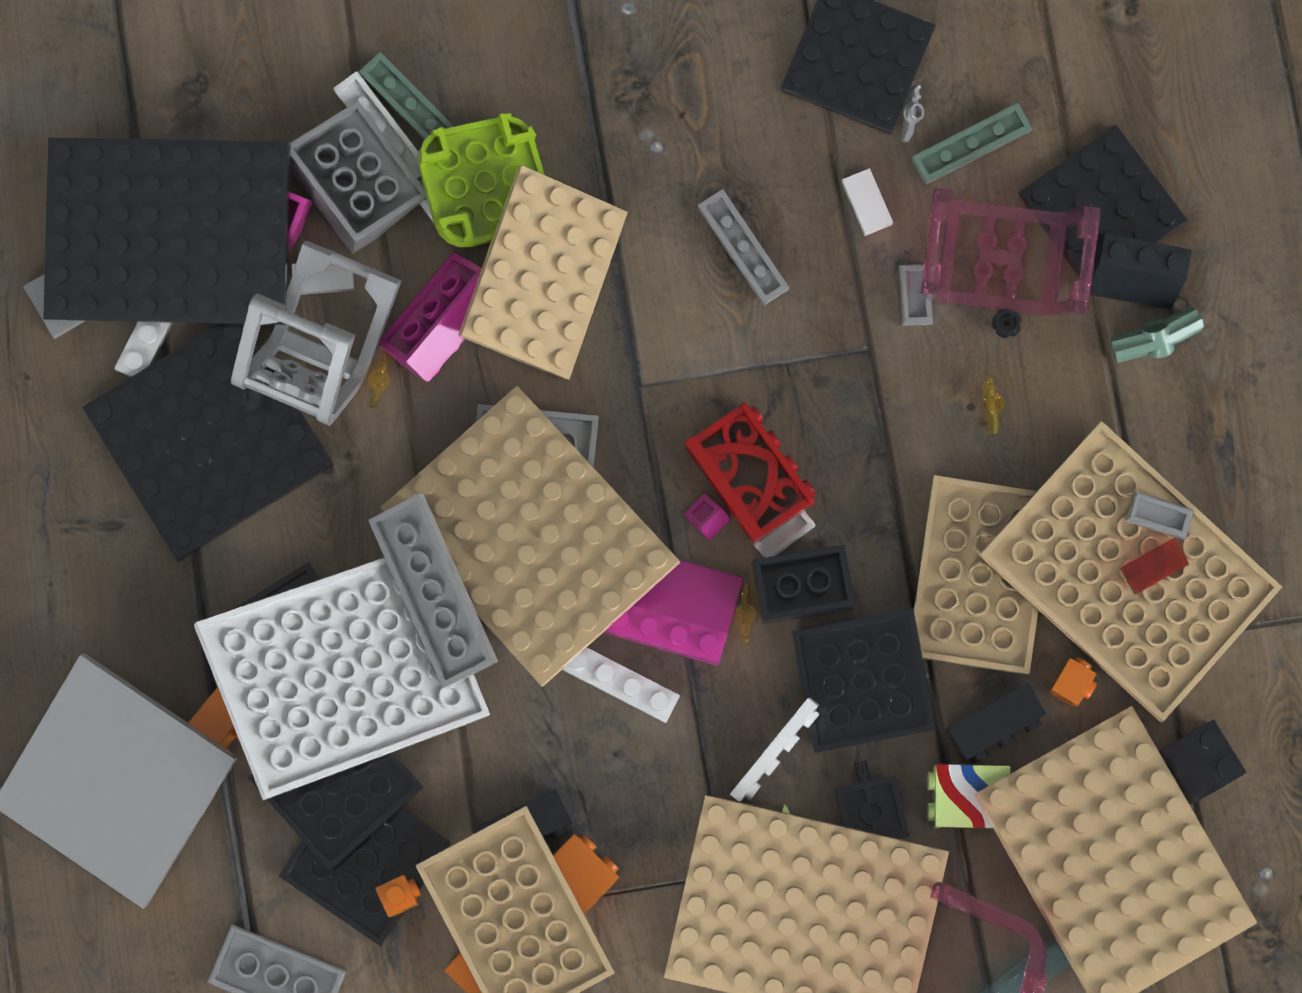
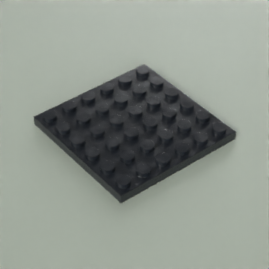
[82,324,334,562]

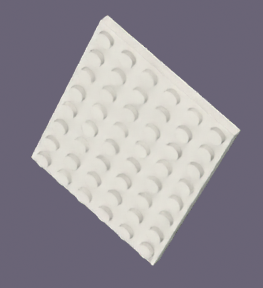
[194,558,490,800]

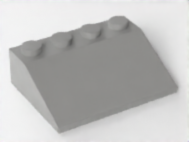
[290,101,427,254]

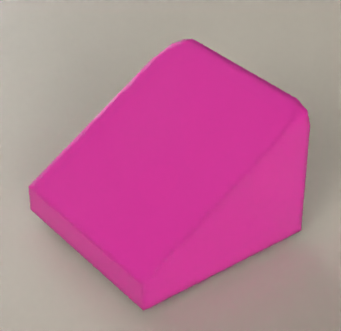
[683,493,730,540]

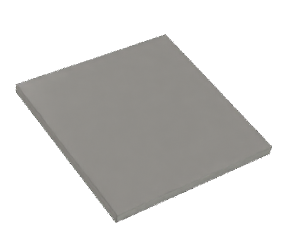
[0,653,238,909]

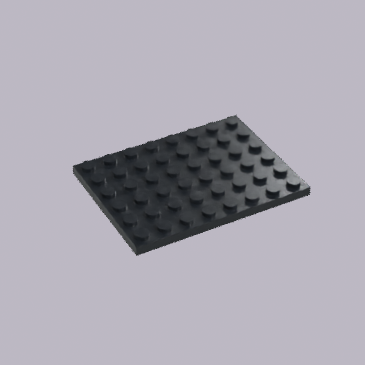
[43,137,291,325]

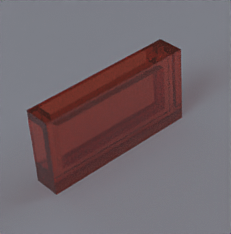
[1119,538,1189,595]

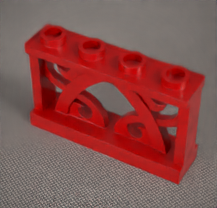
[685,402,816,546]

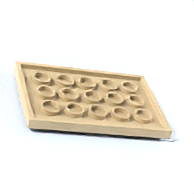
[458,165,628,380]
[914,475,1038,675]
[416,806,615,993]

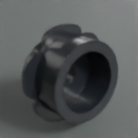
[992,309,1021,338]

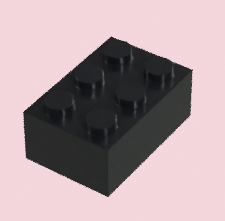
[752,545,855,624]

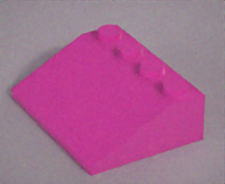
[603,559,744,666]

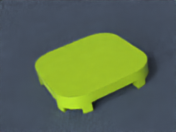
[417,114,545,247]

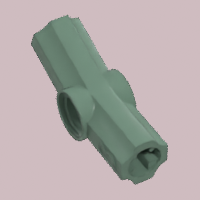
[1110,306,1204,363]

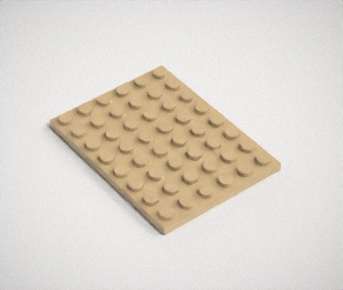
[381,386,680,687]
[979,421,1282,722]
[975,706,1257,993]
[664,794,949,993]

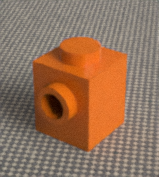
[1048,657,1097,708]
[375,875,421,917]

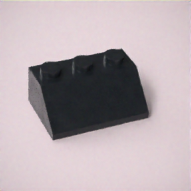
[1084,233,1192,309]

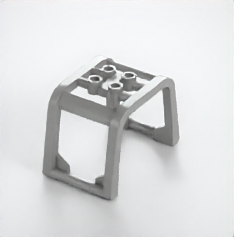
[231,240,401,426]

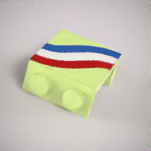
[927,764,1010,828]

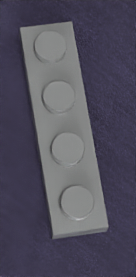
[698,189,789,306]

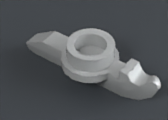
[901,84,924,142]

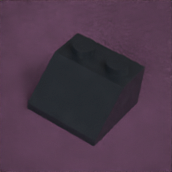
[1159,719,1247,805]

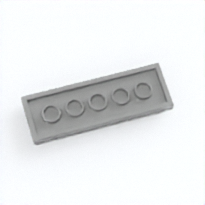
[368,493,498,688]

